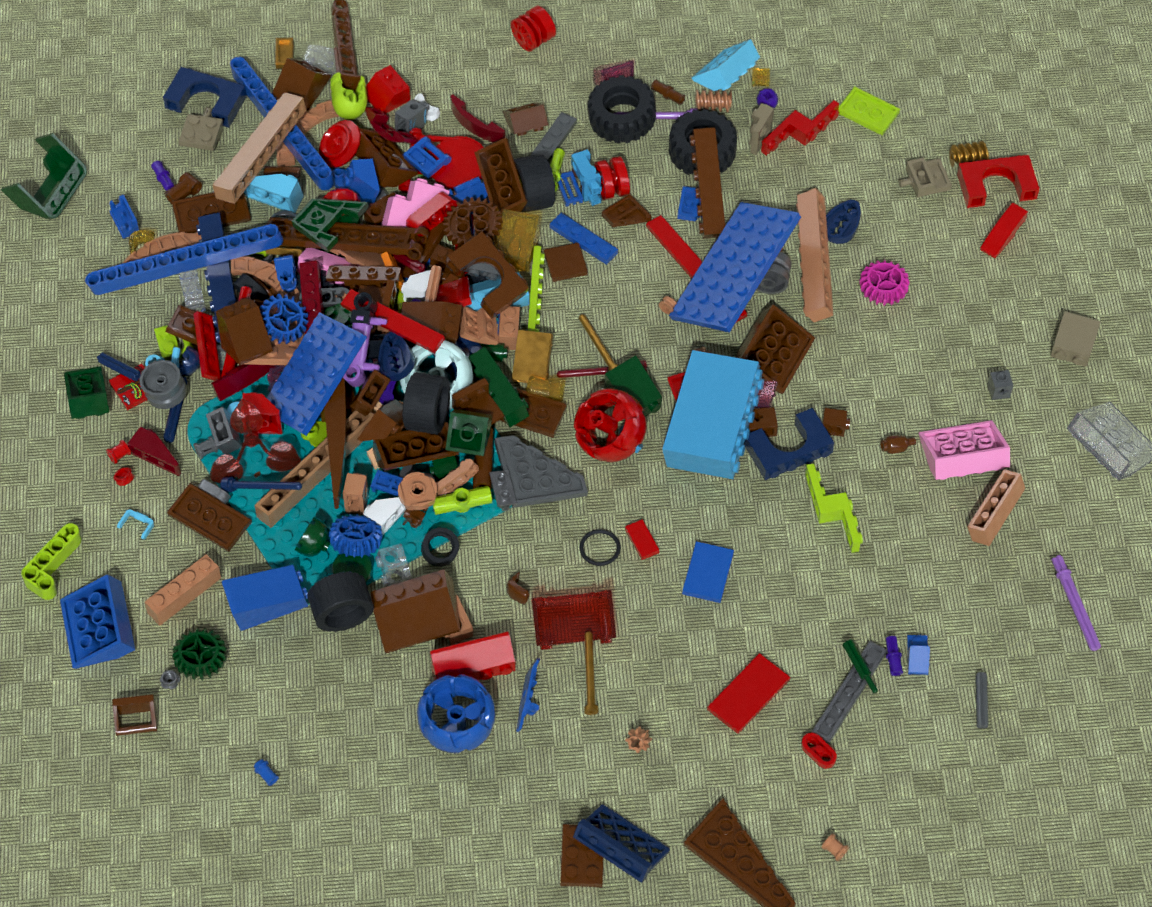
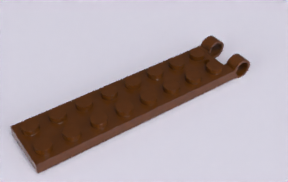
[267,217,429,260]

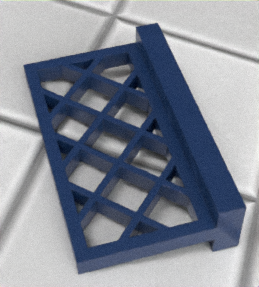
[573,804,670,883]

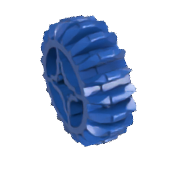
[259,294,308,344]
[329,514,382,558]

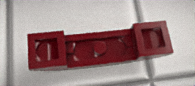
[450,94,505,143]
[365,107,418,144]

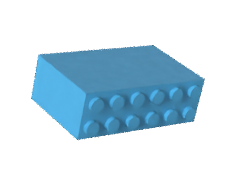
[662,350,764,479]

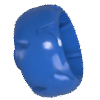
[417,674,495,753]

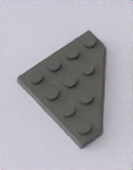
[494,435,588,508]

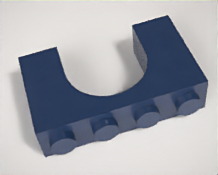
[163,67,247,128]
[744,408,834,480]

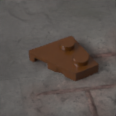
[601,194,652,227]

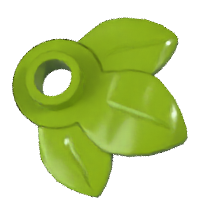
[301,421,327,447]

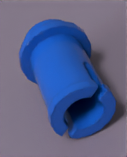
[254,759,279,786]

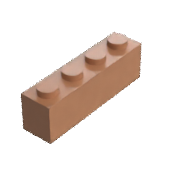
[968,469,1026,546]
[144,554,221,626]

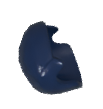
[180,346,200,376]

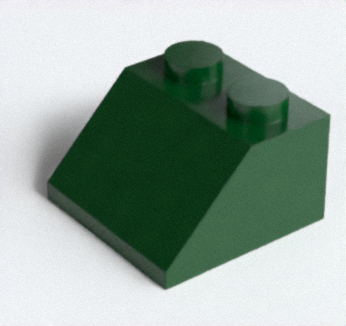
[445,409,492,456]

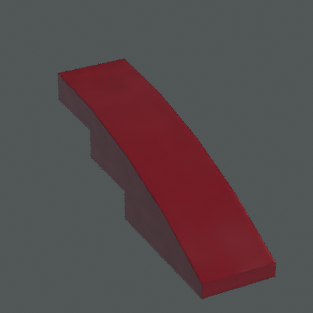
[211,364,278,401]

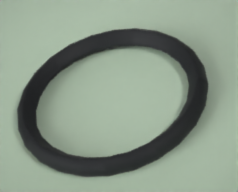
[579,529,621,566]

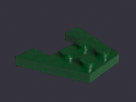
[292,199,368,253]

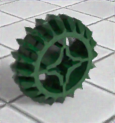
[172,628,227,681]

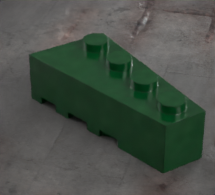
[468,347,529,428]

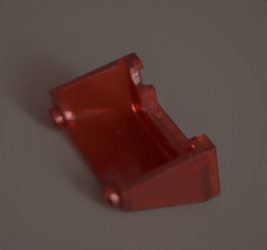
[530,590,616,650]

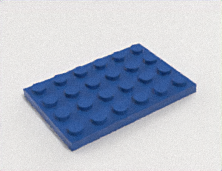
[267,312,367,436]

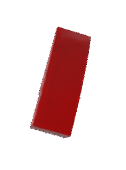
[980,203,1028,259]

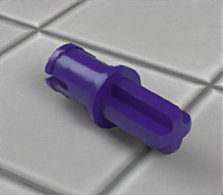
[151,160,174,191]
[886,636,903,676]

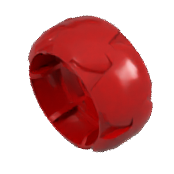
[574,388,647,462]

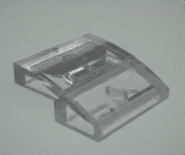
[303,45,343,81]

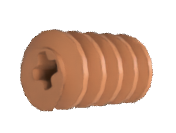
[696,90,732,112]

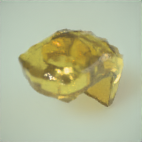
[129,230,155,254]

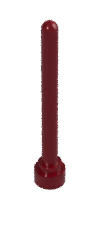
[557,360,647,378]

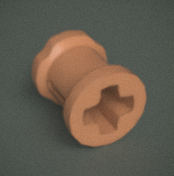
[821,834,849,862]

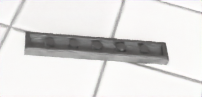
[811,641,887,745]

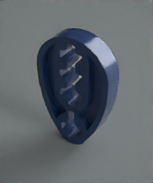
[826,200,861,244]
[378,332,415,381]

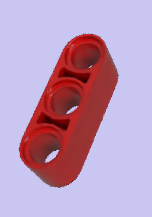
[406,192,457,236]

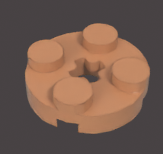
[398,472,437,510]

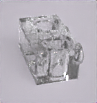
[178,269,206,312]
[375,543,412,586]

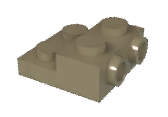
[749,103,774,155]

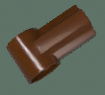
[164,172,202,204]

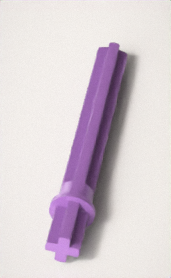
[1051,555,1101,651]

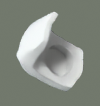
[415,93,440,121]

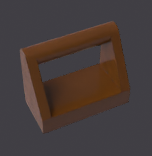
[112,694,157,736]

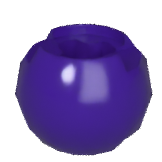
[756,89,778,108]

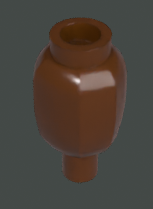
[880,435,916,454]

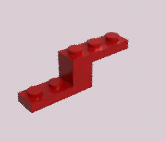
[761,100,839,156]

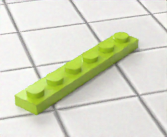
[528,246,545,332]

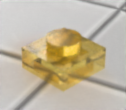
[752,68,770,87]

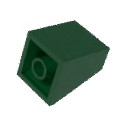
[604,355,662,417]

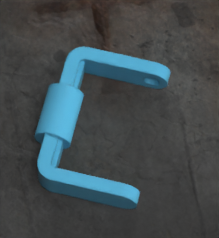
[117,509,154,540]

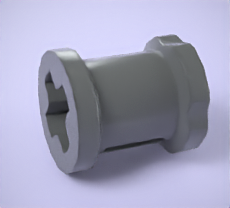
[193,436,218,459]

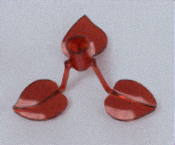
[210,399,301,483]

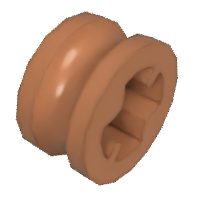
[659,296,677,314]

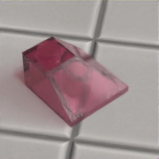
[593,60,634,86]

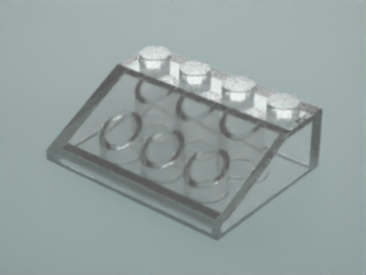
[1066,402,1152,481]

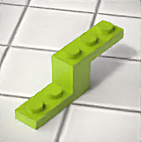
[805,464,863,553]

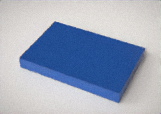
[682,541,734,603]

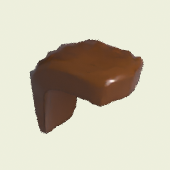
[506,572,529,605]

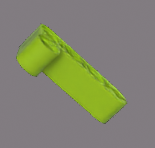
[21,523,82,600]

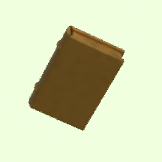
[512,330,553,385]

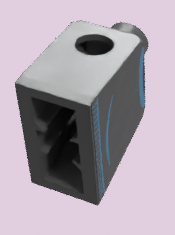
[395,100,430,132]

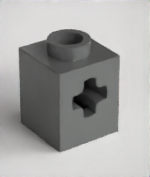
[987,370,1013,400]

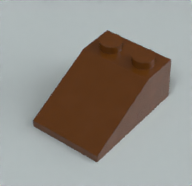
[401,301,462,345]

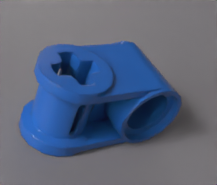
[274,255,297,292]

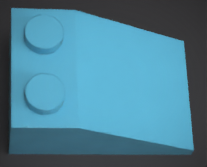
[244,174,304,213]

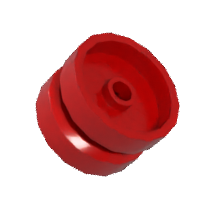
[594,156,630,200]

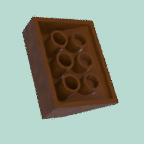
[735,304,815,394]
[371,569,461,654]

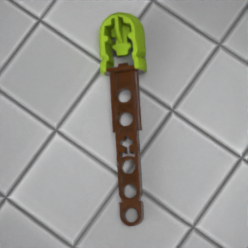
[330,0,367,120]

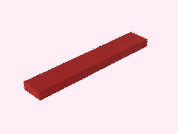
[341,289,445,354]

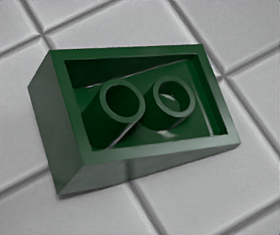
[63,366,109,419]

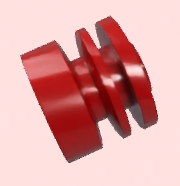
[511,6,556,52]

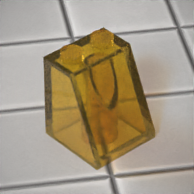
[495,209,540,272]

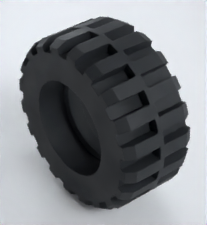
[588,75,656,144]
[669,109,737,176]

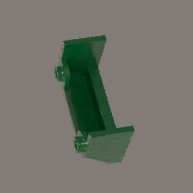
[1,133,87,220]

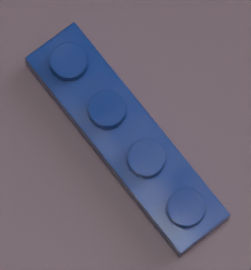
[550,213,618,265]

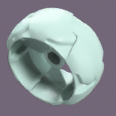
[400,340,473,410]

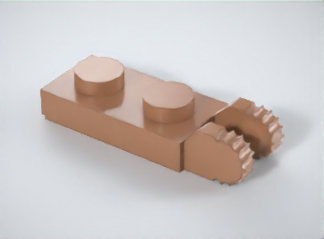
[436,458,479,497]

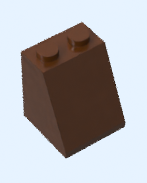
[272,58,331,111]
[216,297,273,366]

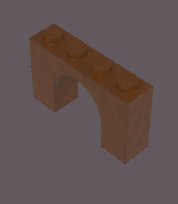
[445,232,529,319]

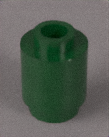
[481,343,508,362]

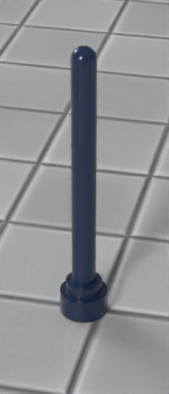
[221,477,302,492]

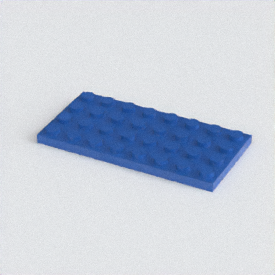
[669,202,801,333]

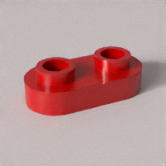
[801,733,837,769]

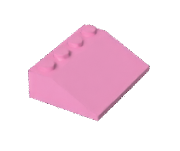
[919,420,1010,480]

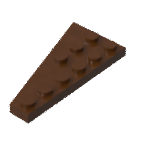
[684,799,796,907]

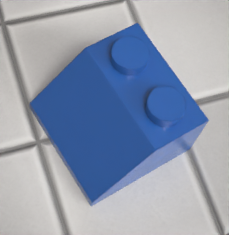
[343,159,380,204]

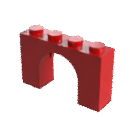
[957,155,1040,208]

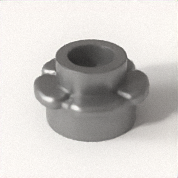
[160,670,180,689]

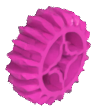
[859,259,910,306]

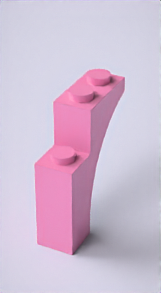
[381,178,449,227]

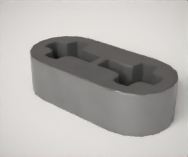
[197,479,231,504]

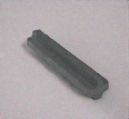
[976,672,988,729]

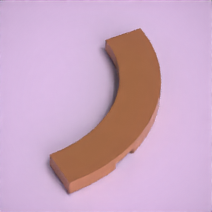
[276,100,339,167]
[122,232,202,264]
[231,256,303,312]

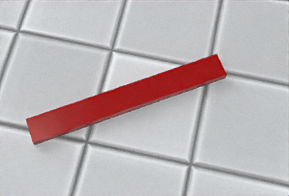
[646,215,747,323]

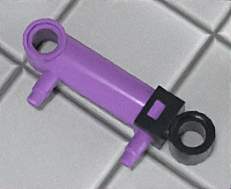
[343,292,387,387]

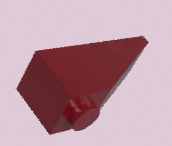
[128,427,181,476]

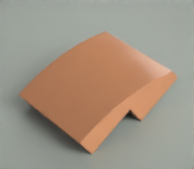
[459,306,499,345]

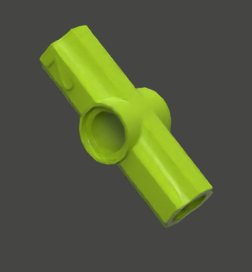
[433,486,492,515]

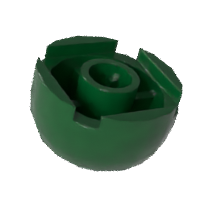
[294,516,330,557]

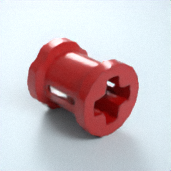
[106,440,131,464]

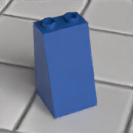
[221,565,308,631]

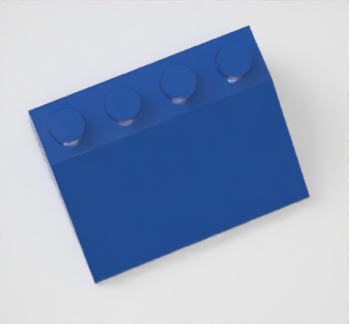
[60,574,135,669]

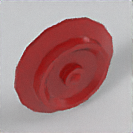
[319,120,361,168]

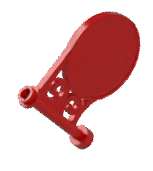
[398,128,484,193]

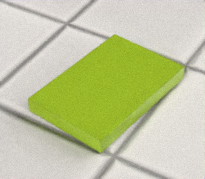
[838,86,900,136]

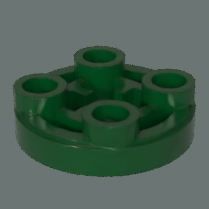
[332,554,372,582]

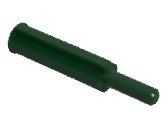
[843,639,878,694]

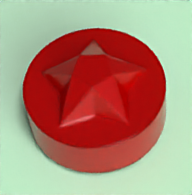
[113,468,134,486]

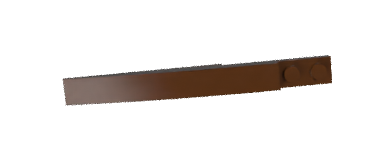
[324,378,347,509]

